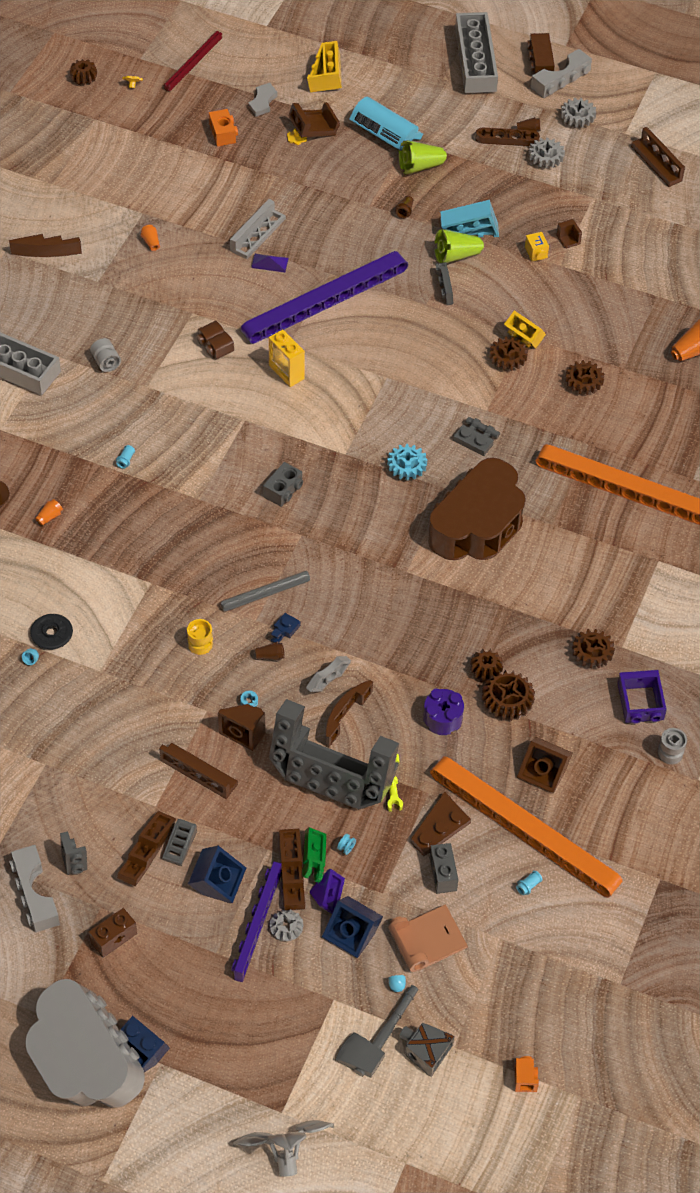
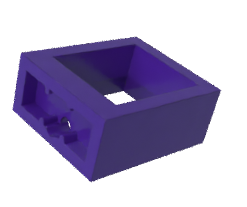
[617,670,667,724]

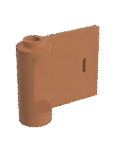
[388,904,468,972]

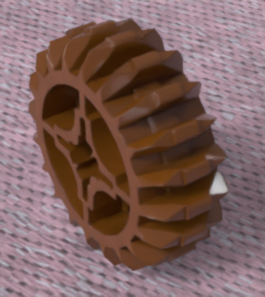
[482,670,535,721]

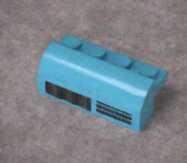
[349,97,423,150]

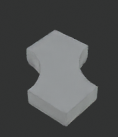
[248,83,277,116]
[306,656,351,692]

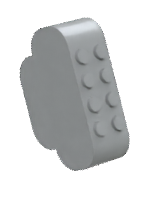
[26,979,145,1108]

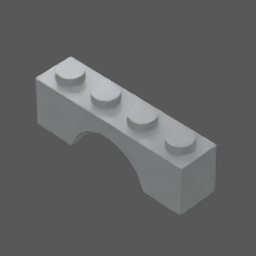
[531,49,592,98]
[9,845,60,932]

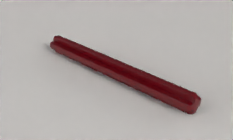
[164,31,222,92]

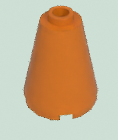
[671,319,700,361]

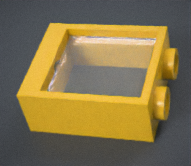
[269,329,305,387]

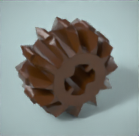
[70,59,97,86]
[470,648,503,682]

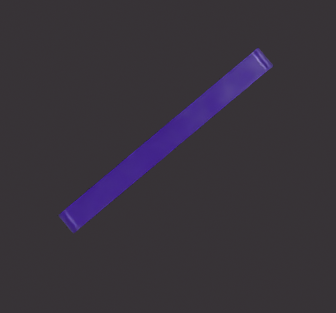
[240,251,408,344]

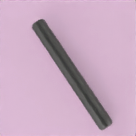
[221,571,310,612]

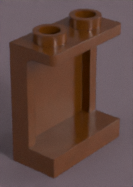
[288,102,340,137]

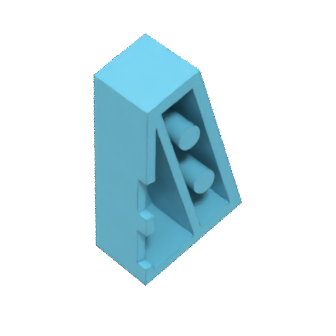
[440,200,499,237]

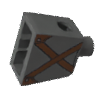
[399,1023,455,1077]

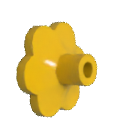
[122,76,143,88]
[287,128,307,145]

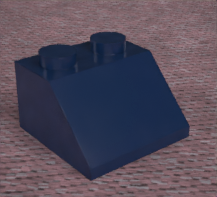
[188,845,247,903]
[322,896,383,958]

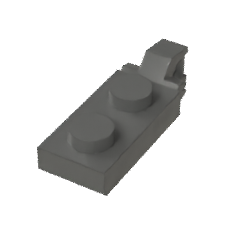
[436,262,454,305]

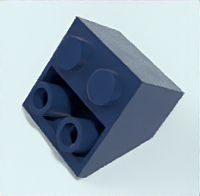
[121,1015,170,1073]

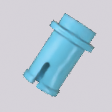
[116,445,135,469]
[516,871,543,895]

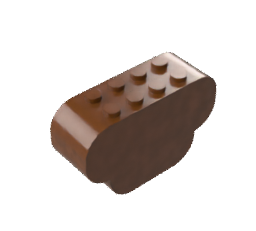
[428,458,526,560]

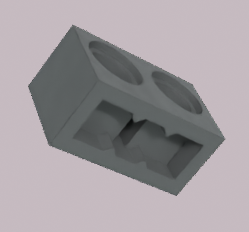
[263,462,303,507]
[429,843,459,894]

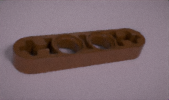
[475,127,540,146]

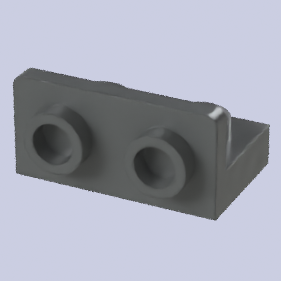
[60,831,87,875]

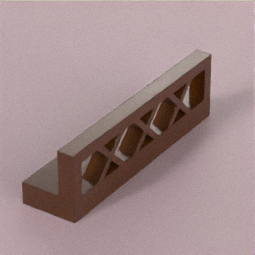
[631,127,685,187]
[159,742,238,799]

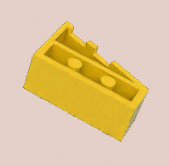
[307,41,342,92]

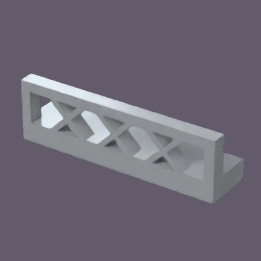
[230,199,286,259]

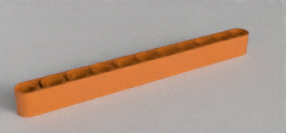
[535,444,700,525]
[430,756,623,898]

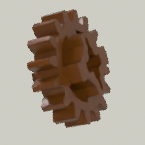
[489,336,528,371]
[565,360,605,395]
[572,629,615,669]

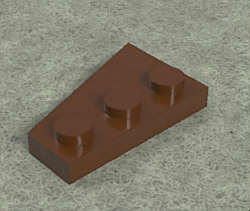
[411,792,471,856]

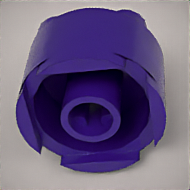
[423,688,464,735]

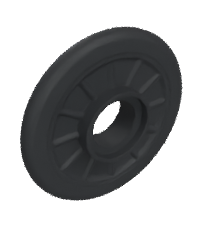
[30,614,73,650]

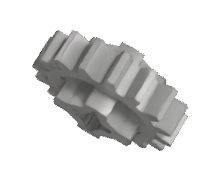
[561,98,596,128]
[529,138,565,168]

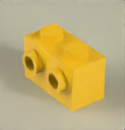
[504,310,546,349]

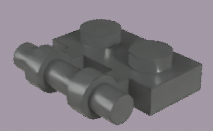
[453,417,500,456]

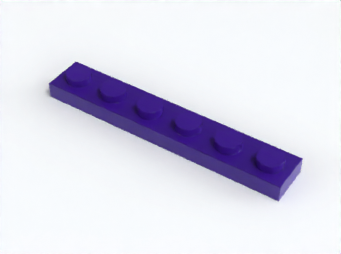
[232,861,282,982]

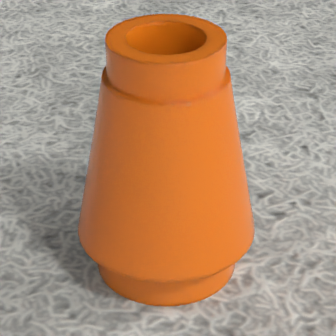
[141,225,160,251]
[35,499,63,526]

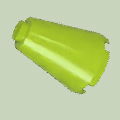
[399,140,447,174]
[434,229,484,263]

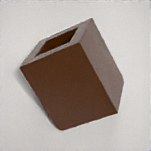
[556,219,582,249]

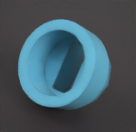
[22,648,39,665]
[388,975,406,992]

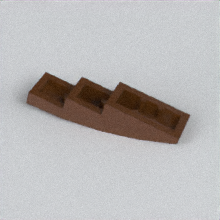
[9,234,82,257]
[117,811,176,887]
[279,828,305,911]

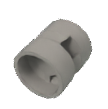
[90,338,121,372]
[657,728,687,764]

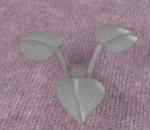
[233,1120,334,1177]

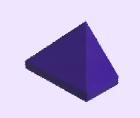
[252,253,289,273]
[309,869,345,914]

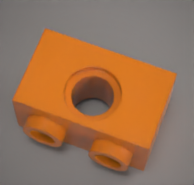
[208,109,238,147]

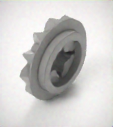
[270,909,303,941]

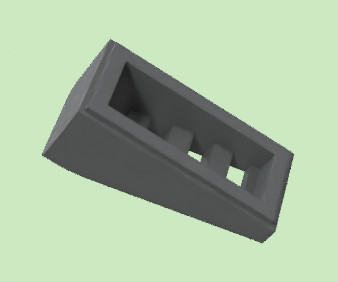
[162,819,197,866]

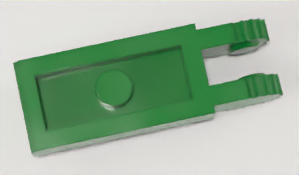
[302,827,327,883]

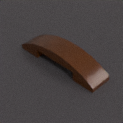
[326,680,373,748]

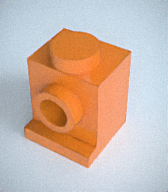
[514,1056,539,1092]

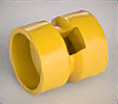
[187,619,213,655]

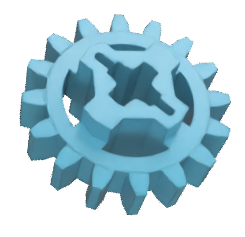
[387,444,427,480]

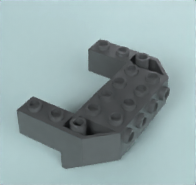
[269,699,399,809]

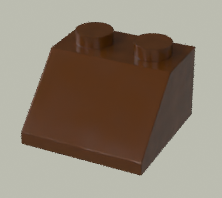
[218,704,266,751]
[517,737,573,793]

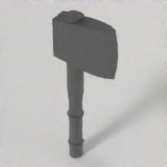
[335,985,418,1078]

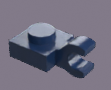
[271,613,301,643]

